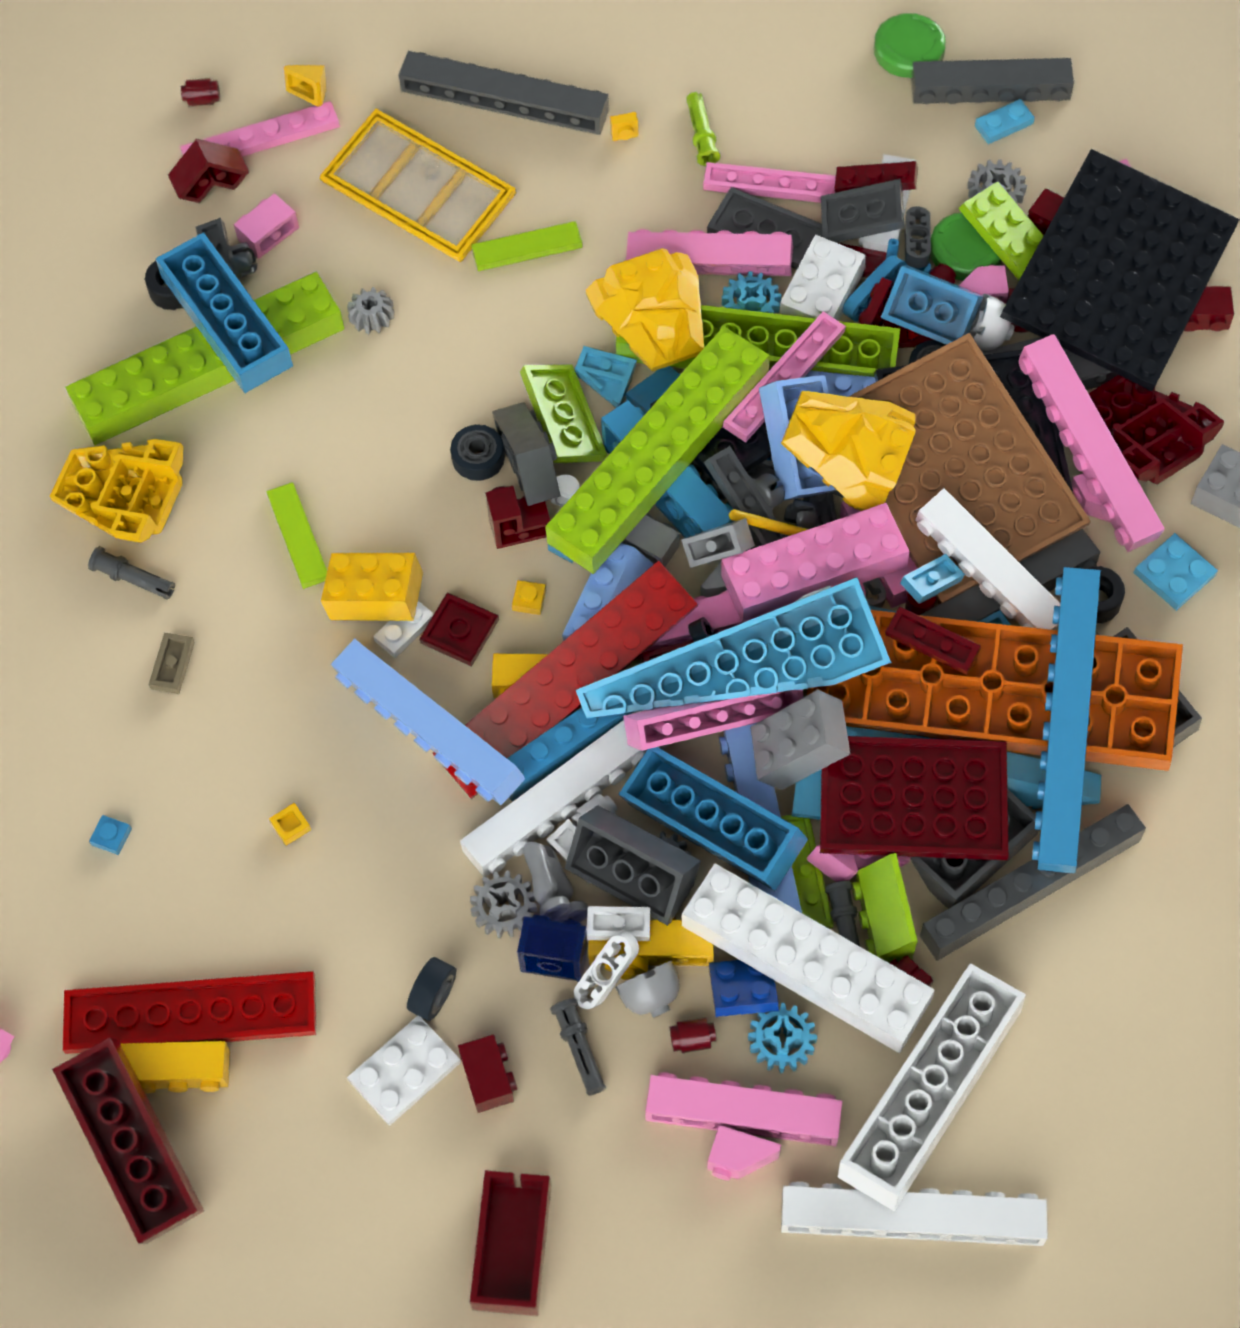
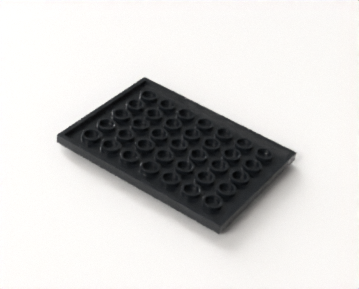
[1000,149,1240,391]

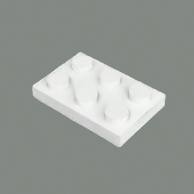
[347,1016,461,1126]

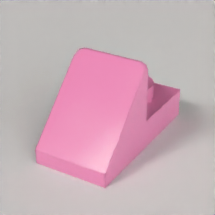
[807,845,858,882]

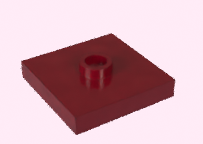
[419,592,499,667]

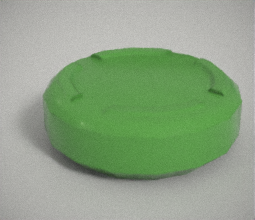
[874,13,945,78]
[930,213,1002,281]

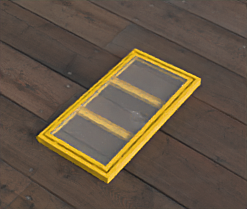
[319,108,516,262]

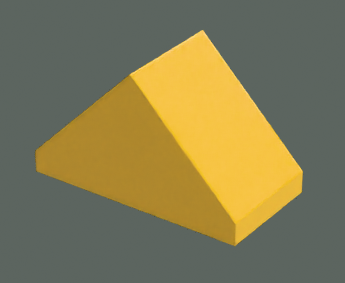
[284,65,327,107]

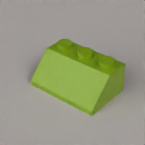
[852,853,918,963]

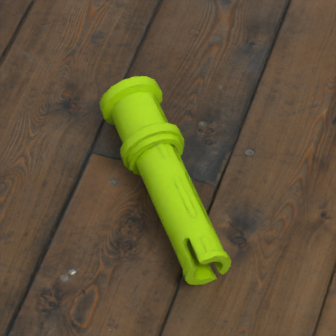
[686,92,720,166]

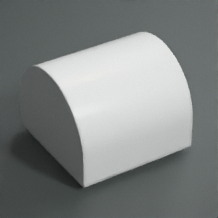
[550,475,580,507]

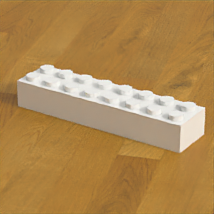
[682,863,935,1054]
[838,963,1026,1212]

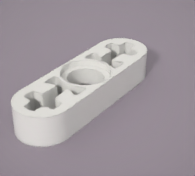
[574,933,639,1009]

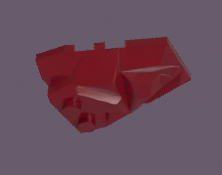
[1088,375,1224,485]

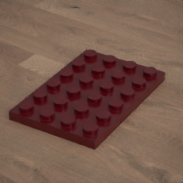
[820,736,1009,860]

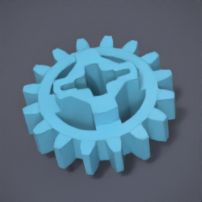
[722,271,781,314]
[748,1003,817,1073]

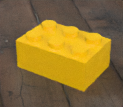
[321,553,423,621]

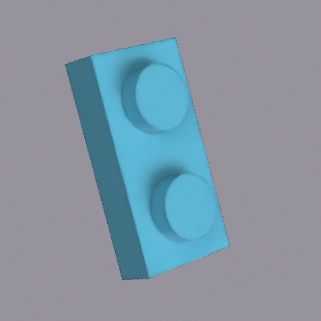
[974,99,1035,144]
[900,554,965,604]

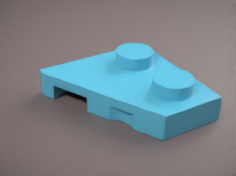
[575,346,637,408]

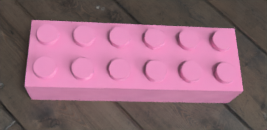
[721,503,910,623]

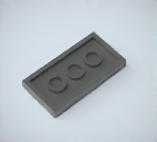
[707,187,822,270]

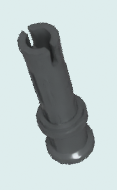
[88,546,175,600]
[825,881,860,946]
[550,998,606,1096]

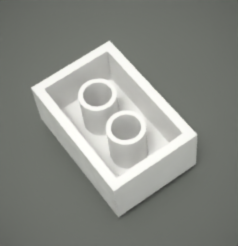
[780,235,865,321]

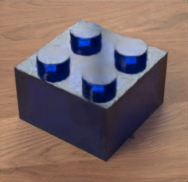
[517,915,588,982]

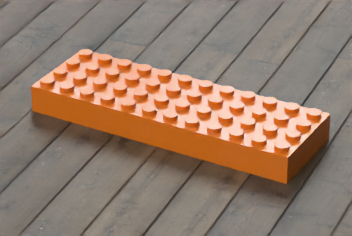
[807,610,1183,771]

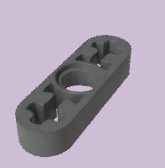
[905,207,931,268]

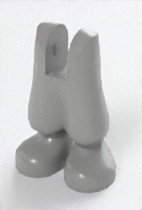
[523,841,588,927]

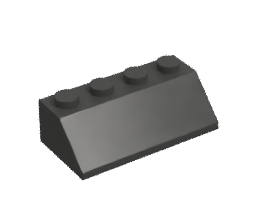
[910,789,1039,909]
[565,805,701,925]

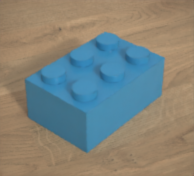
[881,265,984,345]

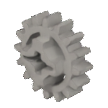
[967,159,1027,204]
[470,870,537,938]

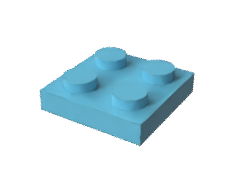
[1134,533,1218,611]

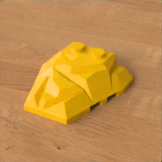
[585,248,704,372]
[781,391,916,511]
[49,439,183,543]

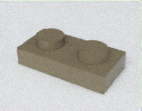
[149,632,195,694]

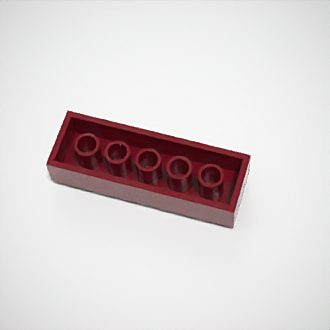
[52,1037,204,1244]

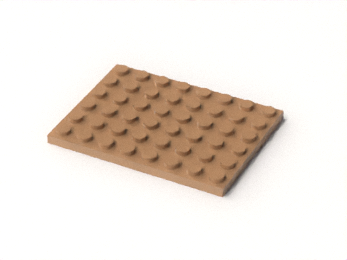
[848,333,1091,604]

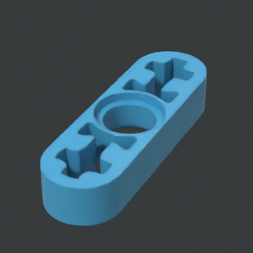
[842,255,907,322]

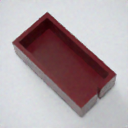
[469,1170,552,1316]

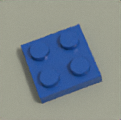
[709,960,779,1017]

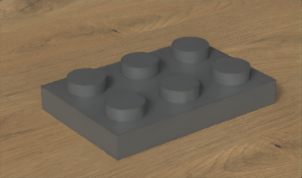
[821,179,905,243]

